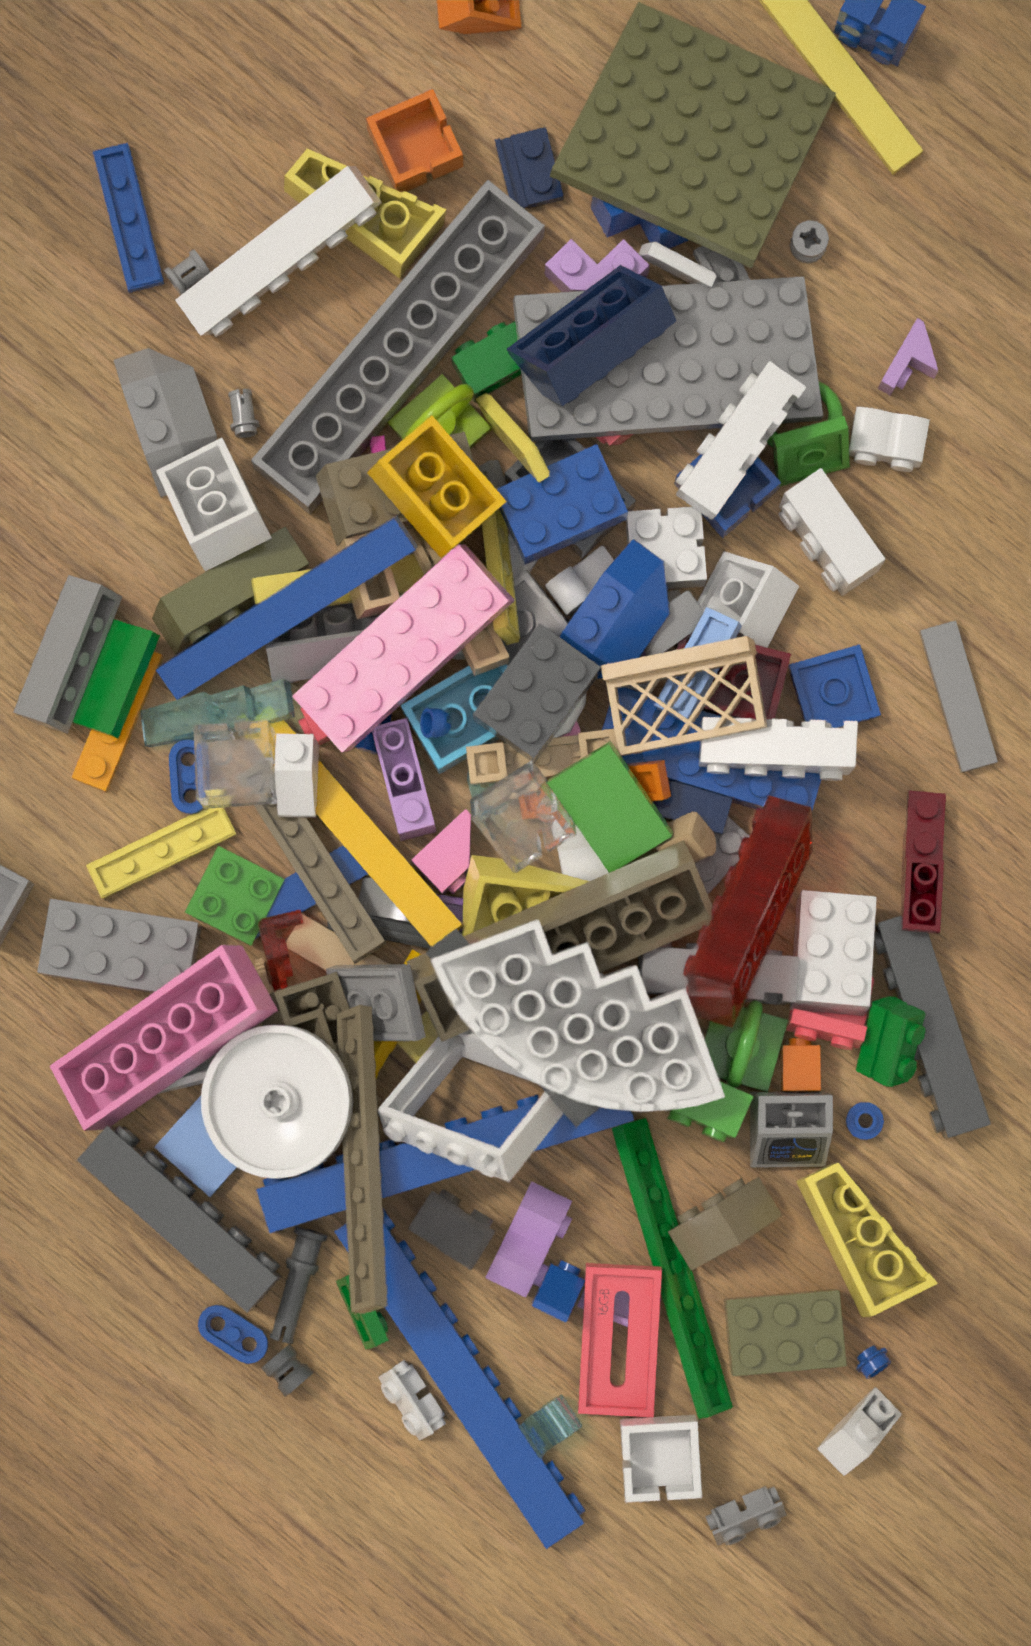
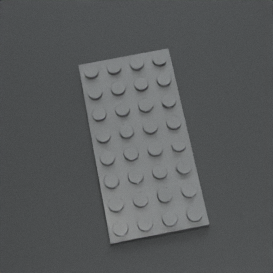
[513,276,823,441]

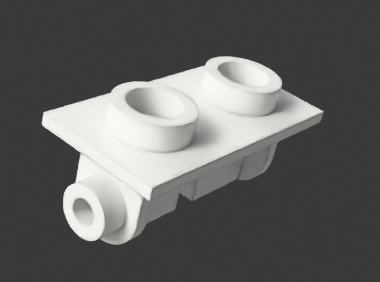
[378,1360,446,1441]

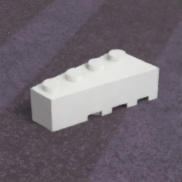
[675,361,806,520]

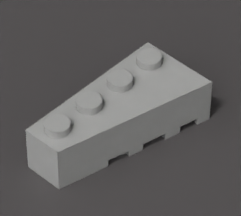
[638,942,799,1005]

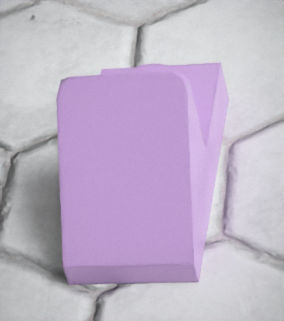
[878,318,938,396]

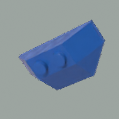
[560,539,670,679]

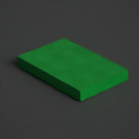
[72,619,160,738]

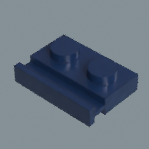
[495,127,564,209]

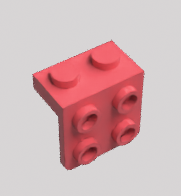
[786,977,874,1050]

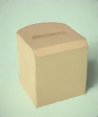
[656,811,716,863]

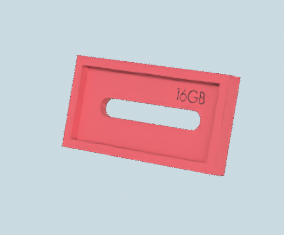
[578,1263,662,1417]

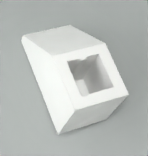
[817,1387,902,1476]

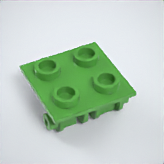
[185,846,285,946]

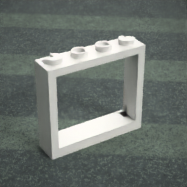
[377,1030,564,1182]

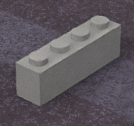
[13,575,122,734]

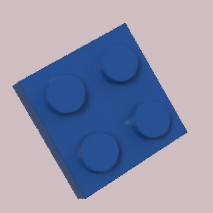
[788,644,881,728]

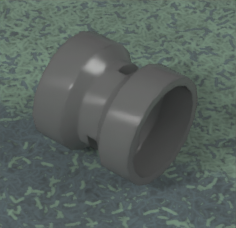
[261,1344,314,1397]

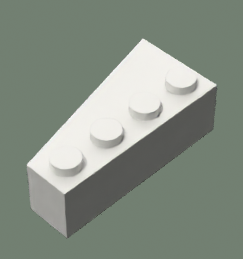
[699,717,858,781]

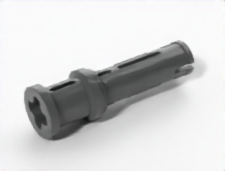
[270,1226,328,1344]

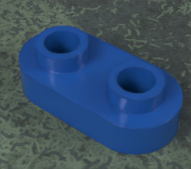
[169,740,210,815]
[198,1305,268,1364]

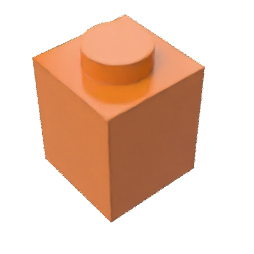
[780,1038,821,1092]

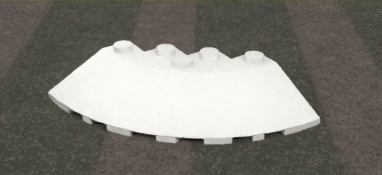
[430,920,725,1111]

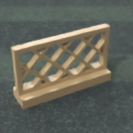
[601,636,767,756]

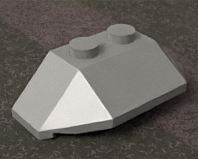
[114,348,217,498]

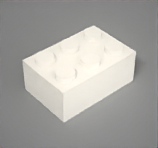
[156,438,272,571]
[778,468,886,596]
[790,890,876,1016]

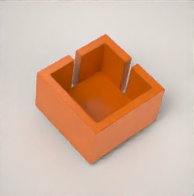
[366,89,464,193]

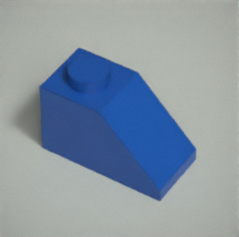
[531,1260,585,1323]

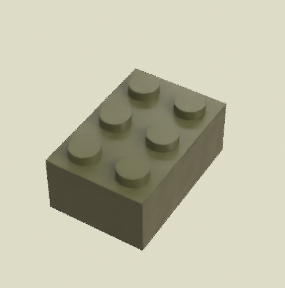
[724,1289,847,1376]

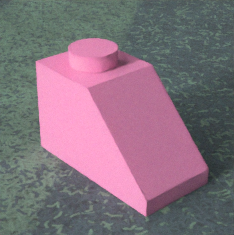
[411,809,471,895]

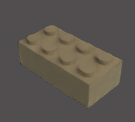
[316,432,474,546]

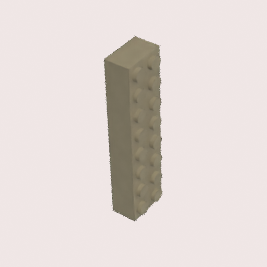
[407,841,719,1042]

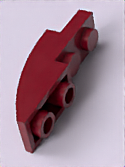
[901,790,946,934]

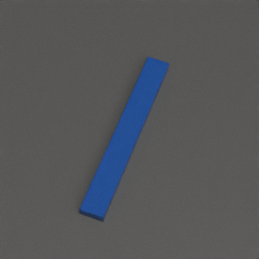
[156,515,418,700]

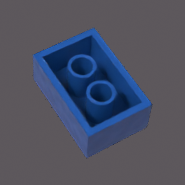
[496,444,628,565]

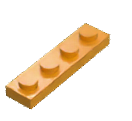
[71,652,163,793]

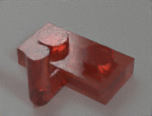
[258,909,304,992]

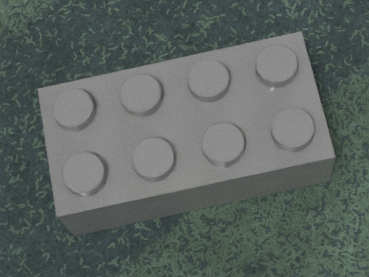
[37,899,202,993]

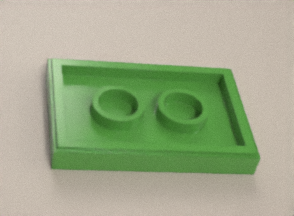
[547,741,674,873]

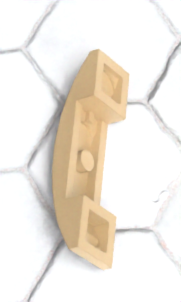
[466,729,618,785]

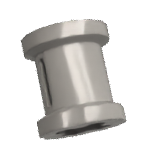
[164,249,210,295]

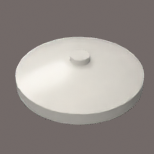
[201,1025,353,1178]

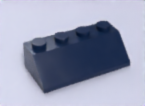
[507,265,677,407]

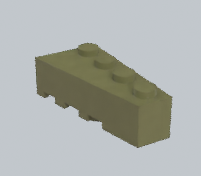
[152,527,309,655]

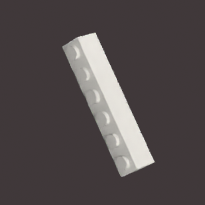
[175,166,382,337]

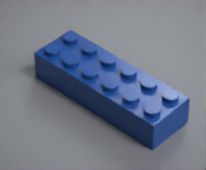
[602,687,821,825]

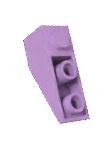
[372,718,436,841]

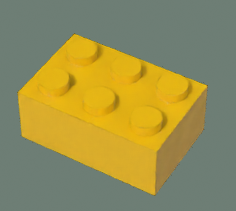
[367,415,507,558]

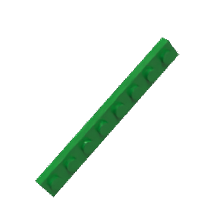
[611,1118,733,1419]

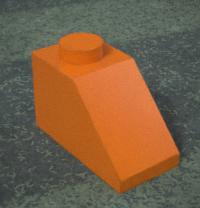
[437,0,521,35]

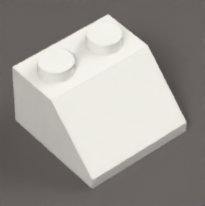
[697,551,799,648]

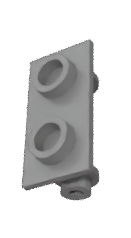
[705,1486,787,1546]

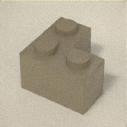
[261,972,349,1052]
[668,1177,782,1271]

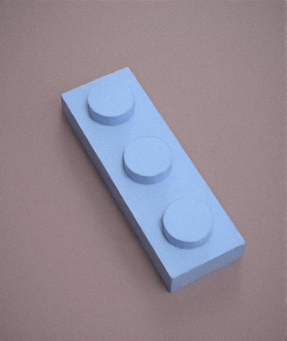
[654,607,742,721]

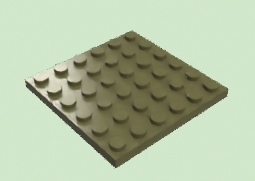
[550,2,836,268]

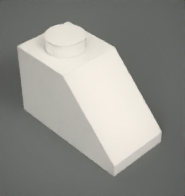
[274,734,319,817]

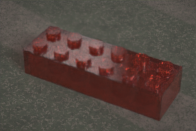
[683,795,813,1028]

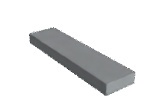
[919,620,998,773]

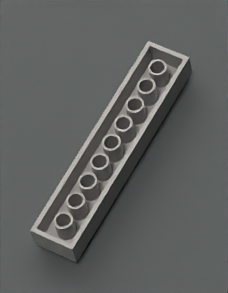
[251,180,545,515]

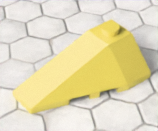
[462,855,589,936]

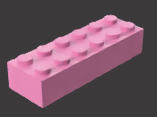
[292,544,515,752]
[50,945,278,1131]

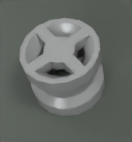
[790,220,829,263]

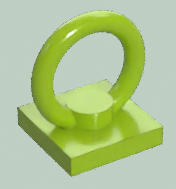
[388,374,491,449]

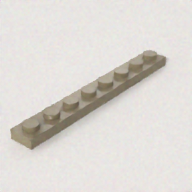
[336,1005,388,1314]

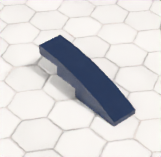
[652,780,733,835]

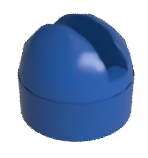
[420,708,452,738]

